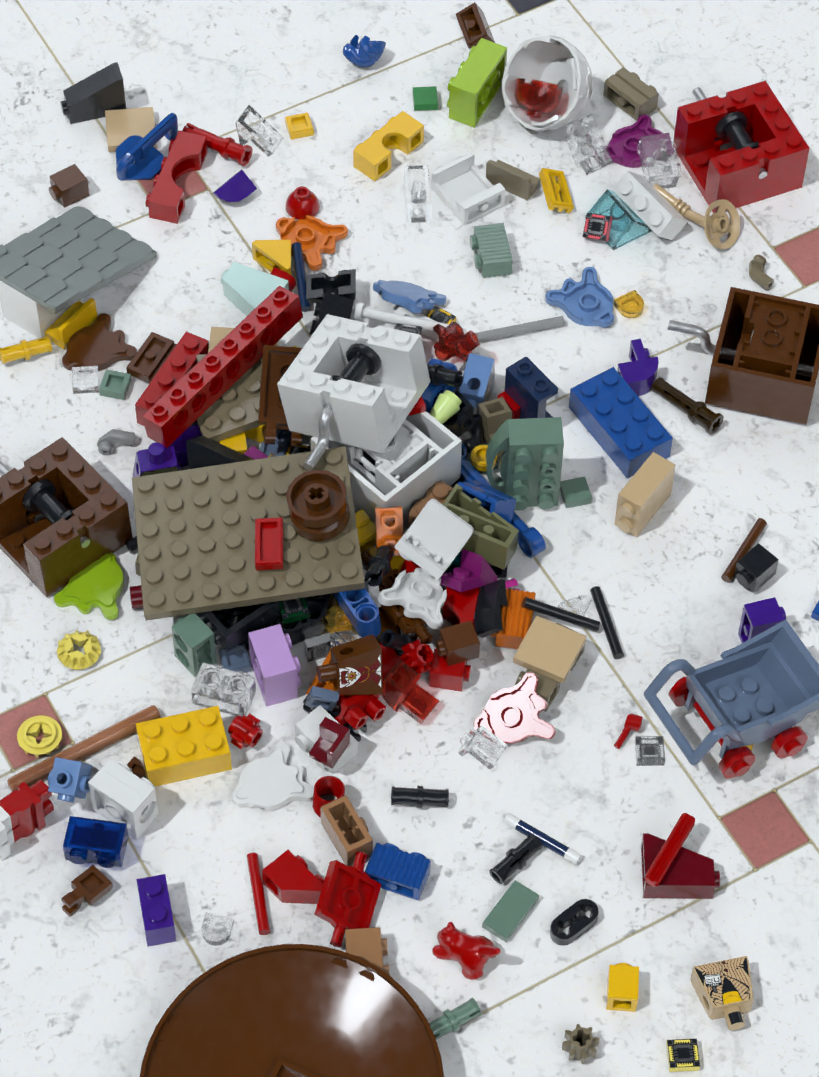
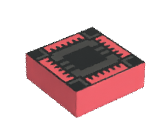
[582,213,613,242]

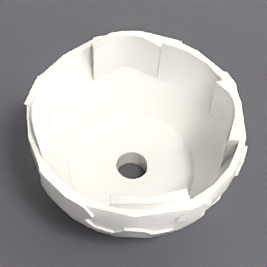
[502,35,593,132]

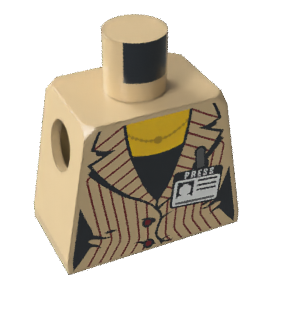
[690,956,753,1030]

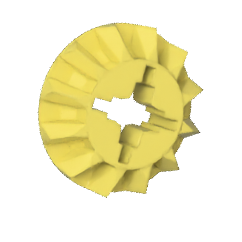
[57,629,101,670]
[17,715,63,758]

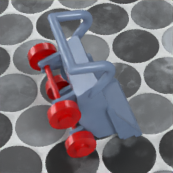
[644,620,819,779]

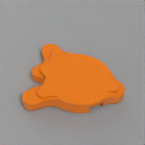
[276,215,348,271]

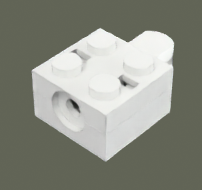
[84,758,159,840]

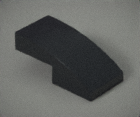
[475,579,508,638]

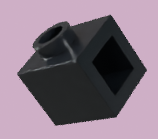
[734,543,779,593]

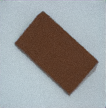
[456,2,495,49]

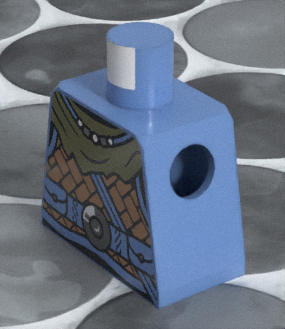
[459,353,495,414]

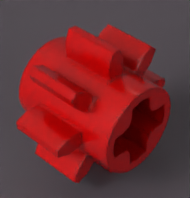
[399,639,435,676]
[228,713,263,750]

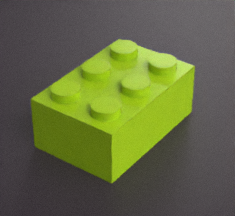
[447,38,507,128]

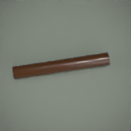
[721,518,767,583]

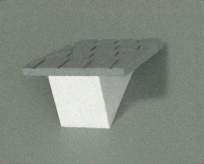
[0,206,157,338]

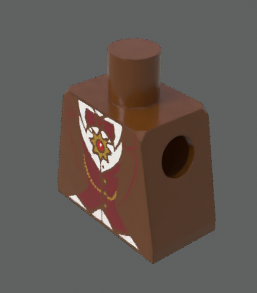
[316,634,383,695]

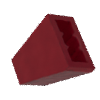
[641,833,720,899]

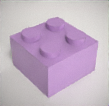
[248,624,301,707]

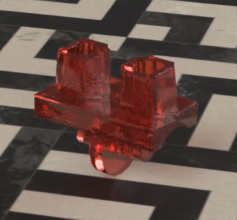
[433,322,480,362]

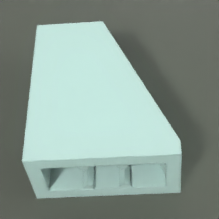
[221,262,289,316]

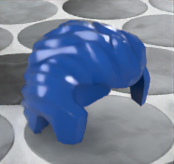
[343,35,386,67]

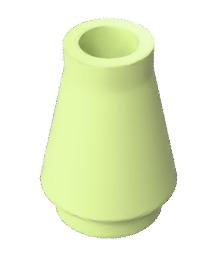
[430,390,462,424]

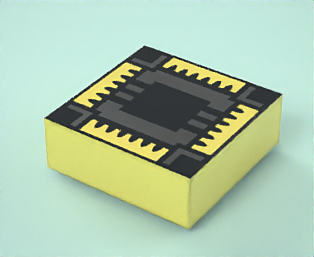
[666,1038,700,1072]

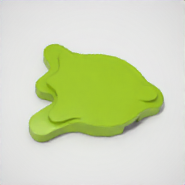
[54,553,124,620]

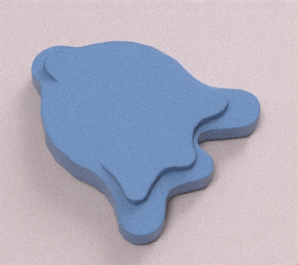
[545,267,614,328]
[373,280,447,314]

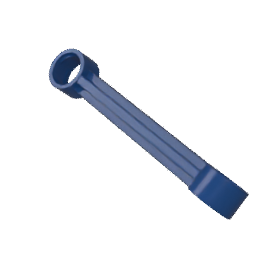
[460,444,546,558]

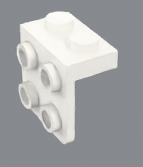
[394,499,474,580]

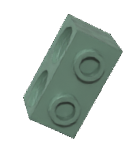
[172,613,217,677]

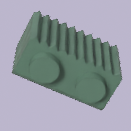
[470,223,513,278]

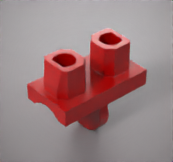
[334,694,386,730]

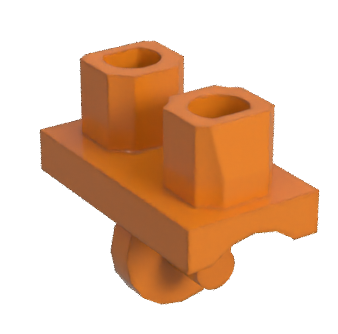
[375,506,403,556]

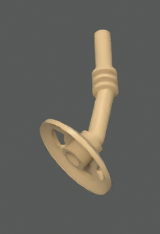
[653,184,740,249]

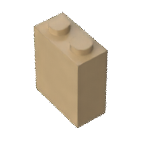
[614,452,676,537]

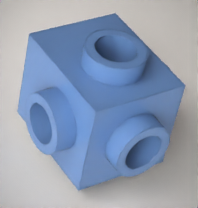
[48,757,92,803]

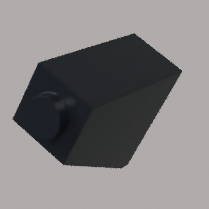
[60,62,126,124]
[186,436,255,469]

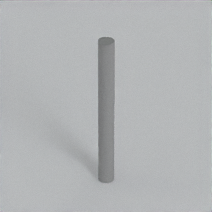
[466,316,565,342]

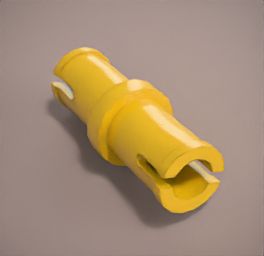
[0,336,52,364]

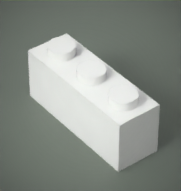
[612,171,688,240]

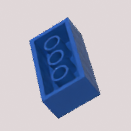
[569,367,673,479]

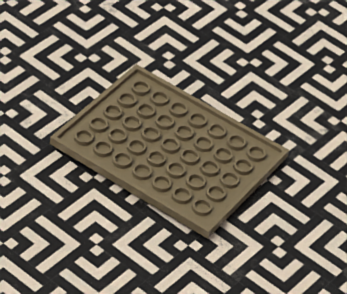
[132,446,365,621]

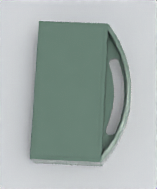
[486,417,564,511]

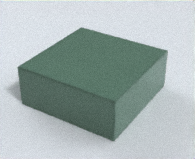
[99,369,131,400]
[560,477,592,508]

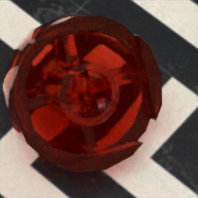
[514,78,563,118]

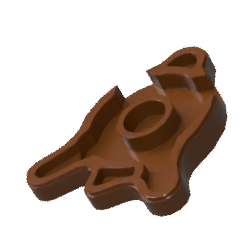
[62,313,137,372]

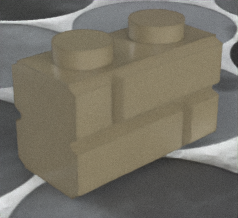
[603,67,659,121]

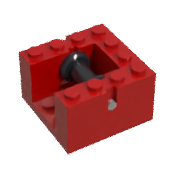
[673,80,810,213]

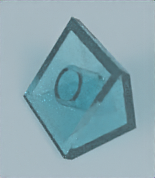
[585,189,652,250]

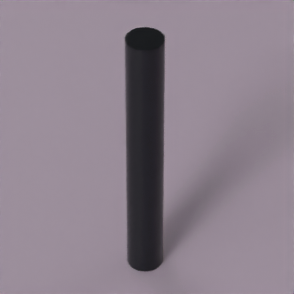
[590,586,624,659]
[522,597,600,632]

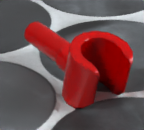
[614,714,643,749]

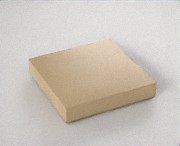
[105,107,157,152]
[513,616,587,683]

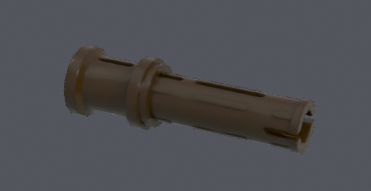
[651,377,724,435]

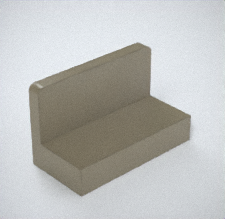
[486,160,540,201]

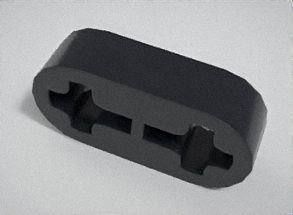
[550,899,599,946]

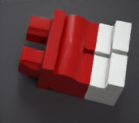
[0,780,54,861]

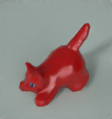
[432,922,501,980]

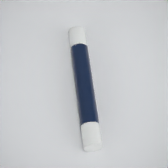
[503,813,582,865]

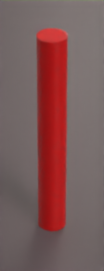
[247,852,270,935]

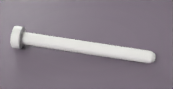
[354,302,467,337]

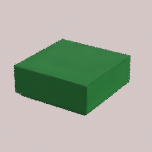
[412,86,438,111]

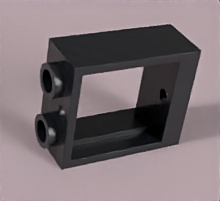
[195,601,280,652]

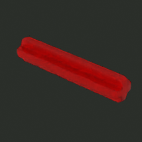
[645,813,695,887]

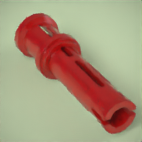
[182,123,253,166]

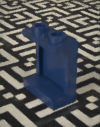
[504,357,558,419]

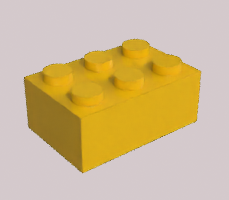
[135,706,232,787]

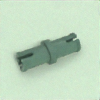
[429,998,482,1040]

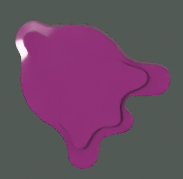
[603,115,675,168]

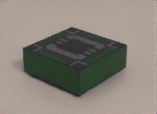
[279,597,310,625]

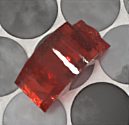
[381,659,439,724]

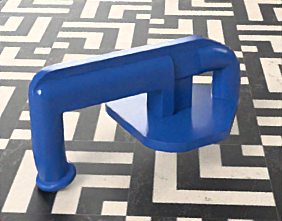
[116,113,178,181]

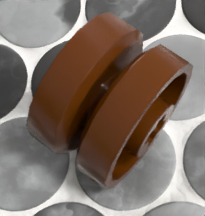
[286,469,350,541]

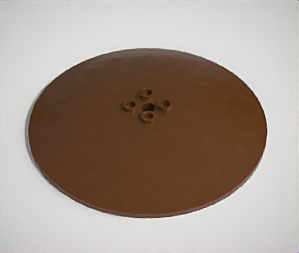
[140,944,444,1077]

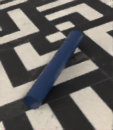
[291,242,311,312]

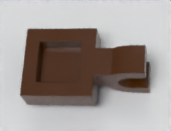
[61,865,113,917]

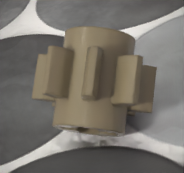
[562,1024,600,1064]

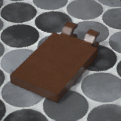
[258,345,303,447]

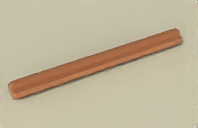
[7,705,160,792]

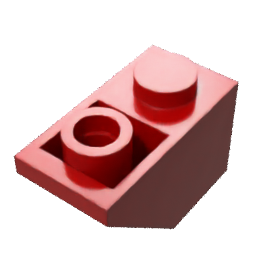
[262,850,324,904]

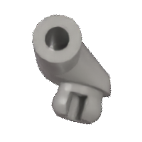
[97,429,135,455]

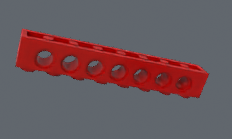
[142,286,303,448]

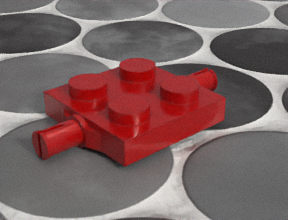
[314,852,382,947]

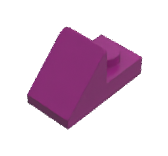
[441,549,498,592]

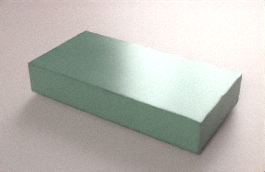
[482,880,539,942]

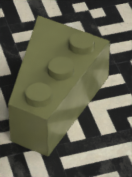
[443,484,519,570]

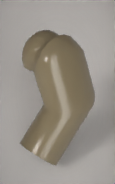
[749,255,774,290]

